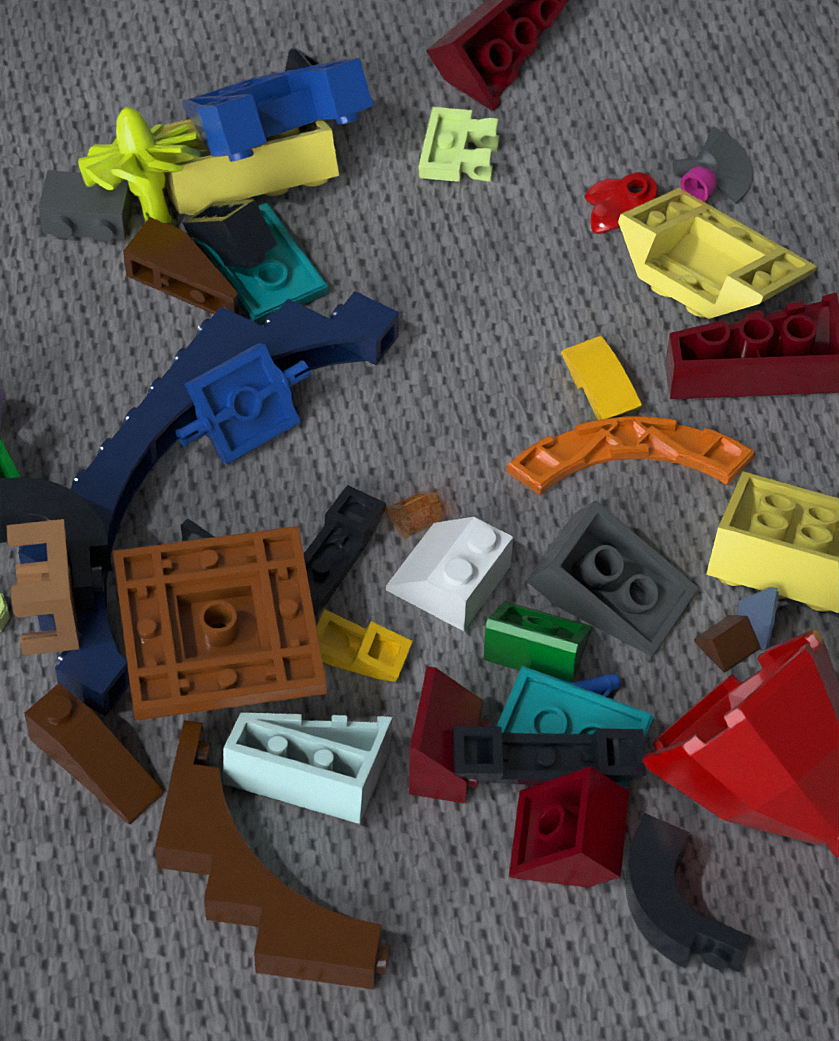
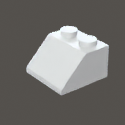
[386,517,513,631]

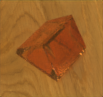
[385,491,443,539]

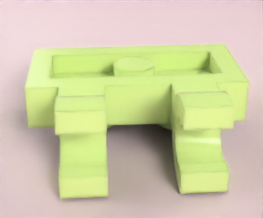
[418,107,500,182]

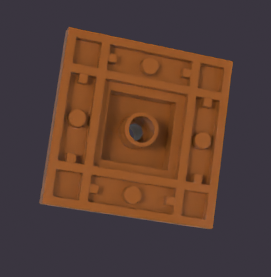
[113,526,327,721]

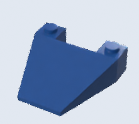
[182,58,373,162]

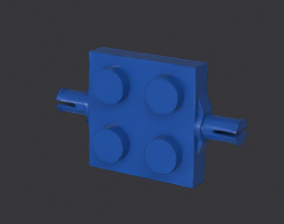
[176,343,311,463]

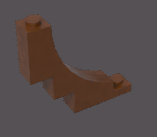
[155,720,390,990]

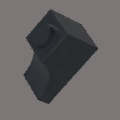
[182,200,277,269]

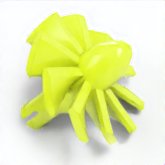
[78,107,201,223]

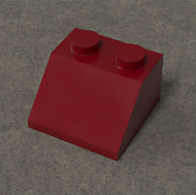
[409,666,489,804]
[509,766,629,888]

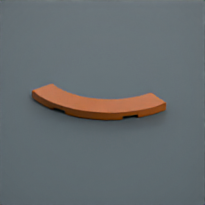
[506,416,755,496]

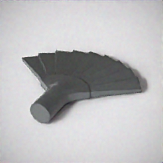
[673,126,753,204]

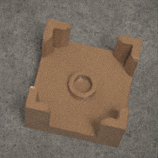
[7,519,79,656]

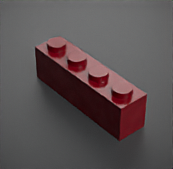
[426,0,568,111]
[665,292,839,399]

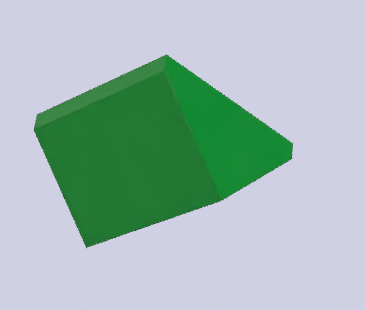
[483,601,592,682]

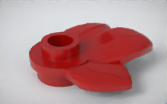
[584,172,658,234]

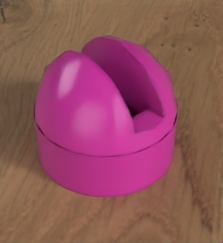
[680,166,717,202]

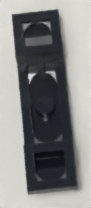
[304,485,386,617]
[452,726,646,785]

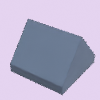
[737,587,779,649]

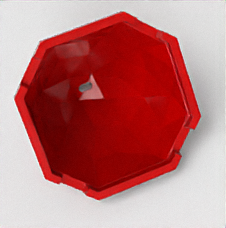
[642,629,839,857]

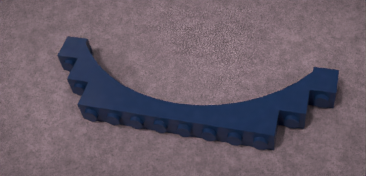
[18,291,399,716]

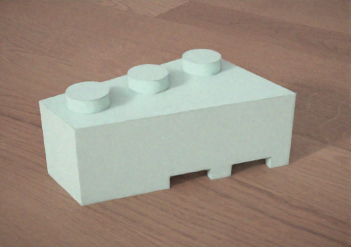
[223,713,393,824]

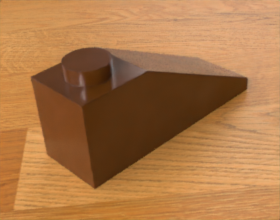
[123,217,239,315]
[24,683,164,825]

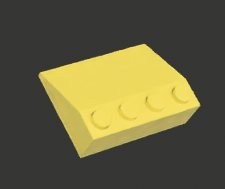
[150,119,339,215]
[706,471,839,613]

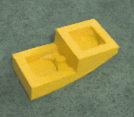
[561,336,642,420]
[316,609,413,682]

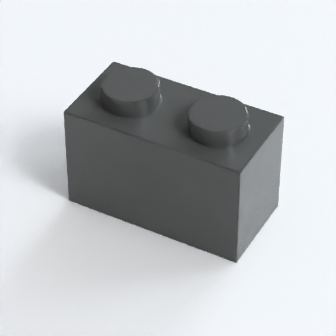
[38,170,133,242]

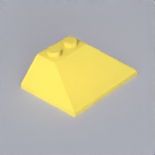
[618,188,817,319]

